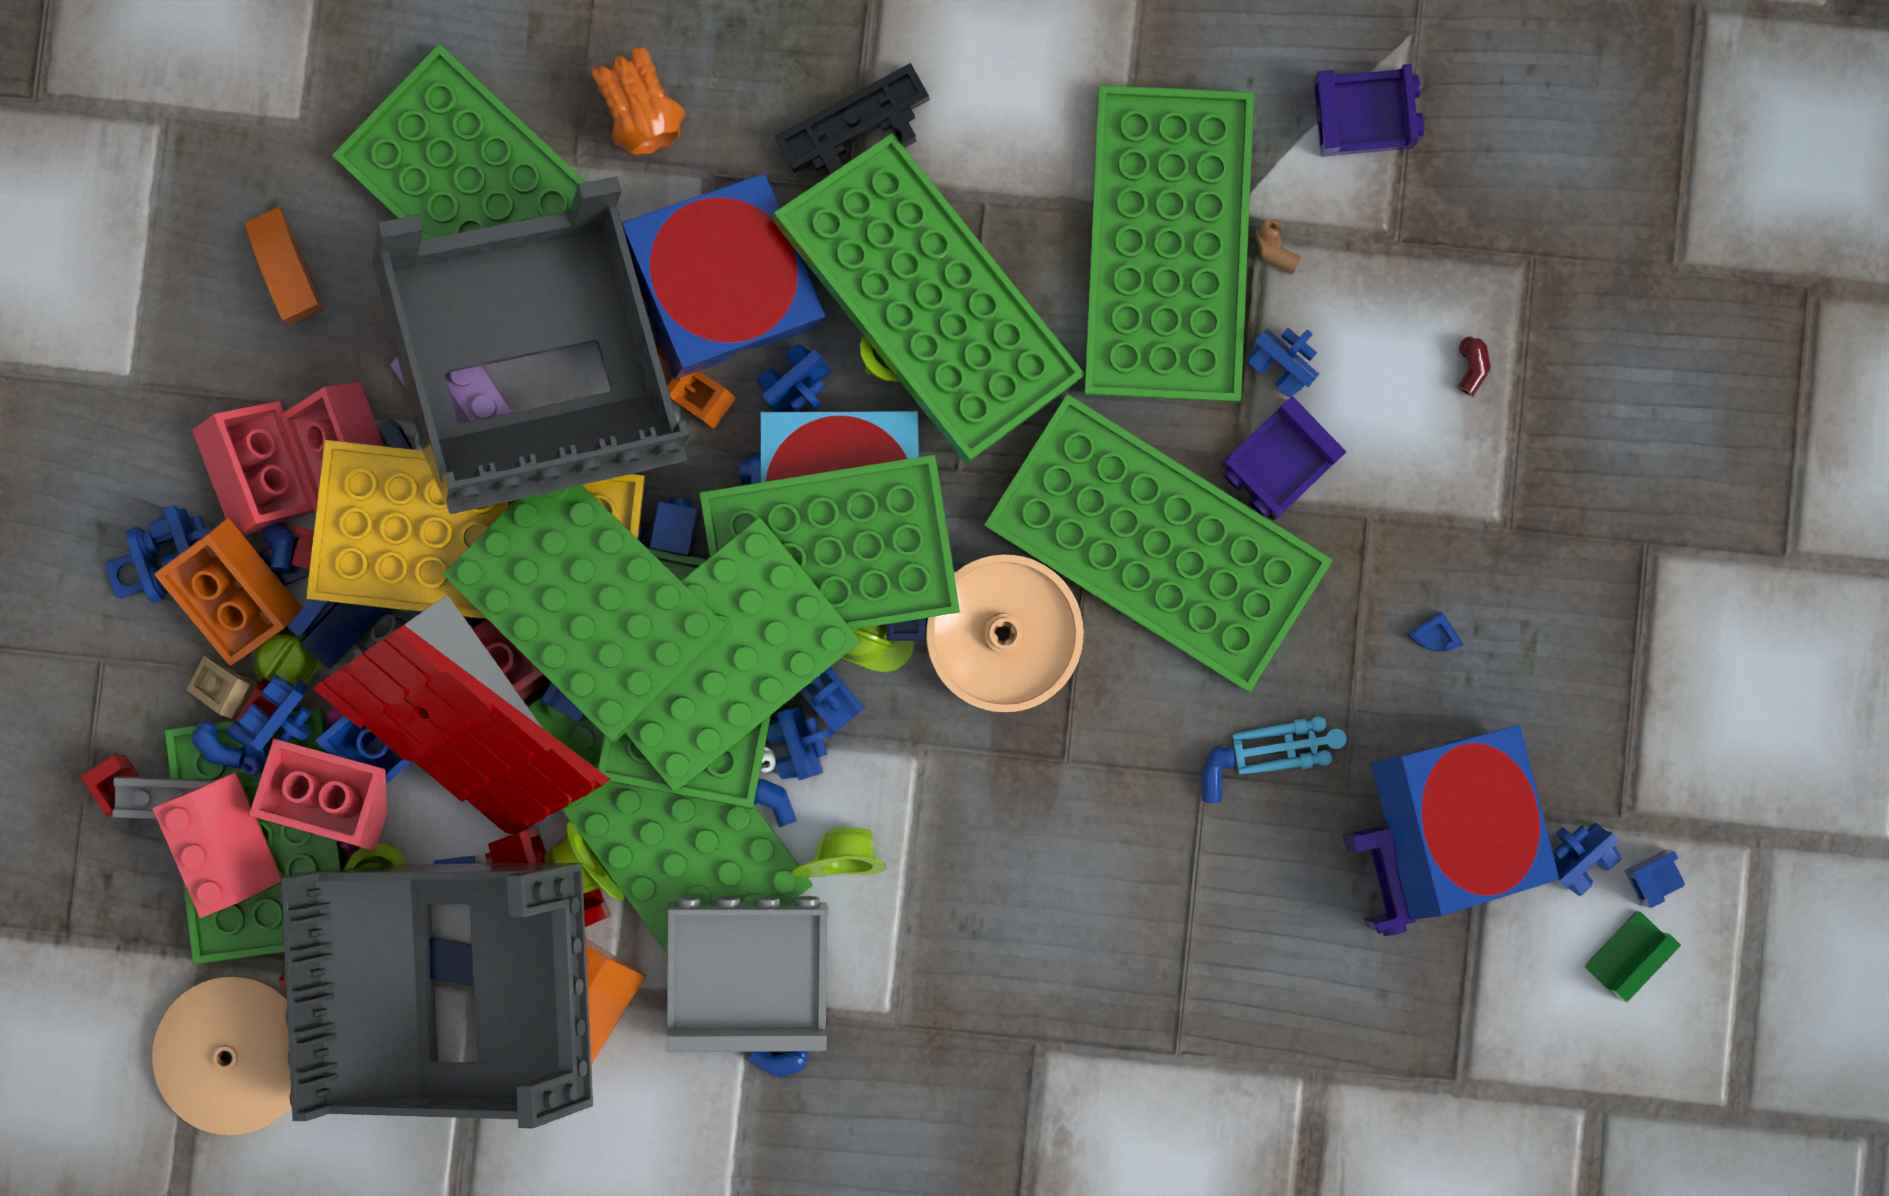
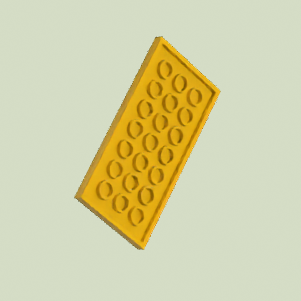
[306,440,645,619]

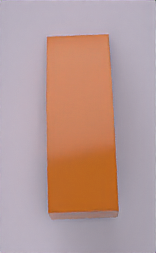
[244,206,325,325]
[654,340,736,429]

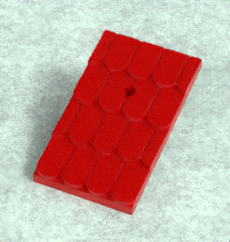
[313,595,610,834]

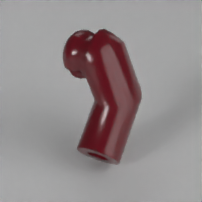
[1457,336,1491,397]

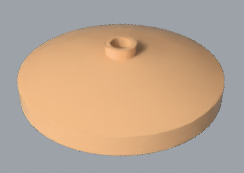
[926,554,1084,712]
[152,975,292,1135]

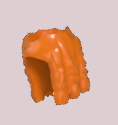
[592,47,686,155]

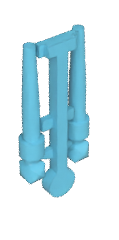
[1233,716,1347,775]

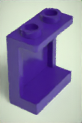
[1313,64,1424,157]
[1221,396,1347,520]
[1343,826,1416,936]

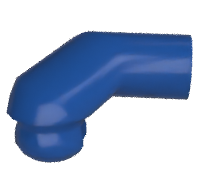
[262,522,295,573]
[227,721,269,776]
[1202,745,1235,803]
[754,779,797,827]
[748,1051,809,1077]

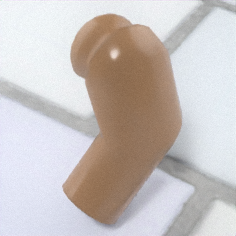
[1255,219,1301,274]

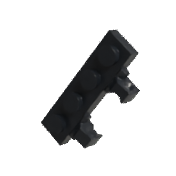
[774,63,930,175]

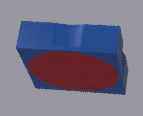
[621,173,826,380]
[1371,725,1559,920]

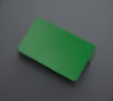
[1585,911,1681,1003]

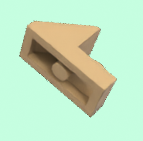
[186,656,257,719]

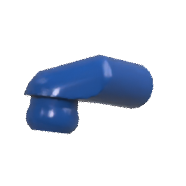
[192,721,245,769]

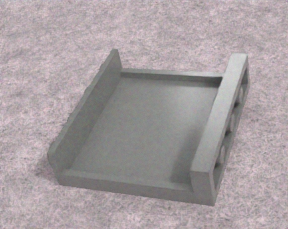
[667,896,828,1052]

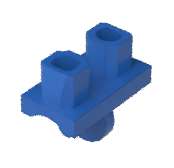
[1247,328,1320,398]
[757,344,832,412]
[148,505,216,566]
[800,666,865,733]
[238,674,311,751]
[767,706,833,780]
[1552,822,1621,896]

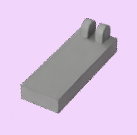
[113,776,214,819]

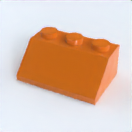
[154,517,302,666]
[585,937,646,1065]

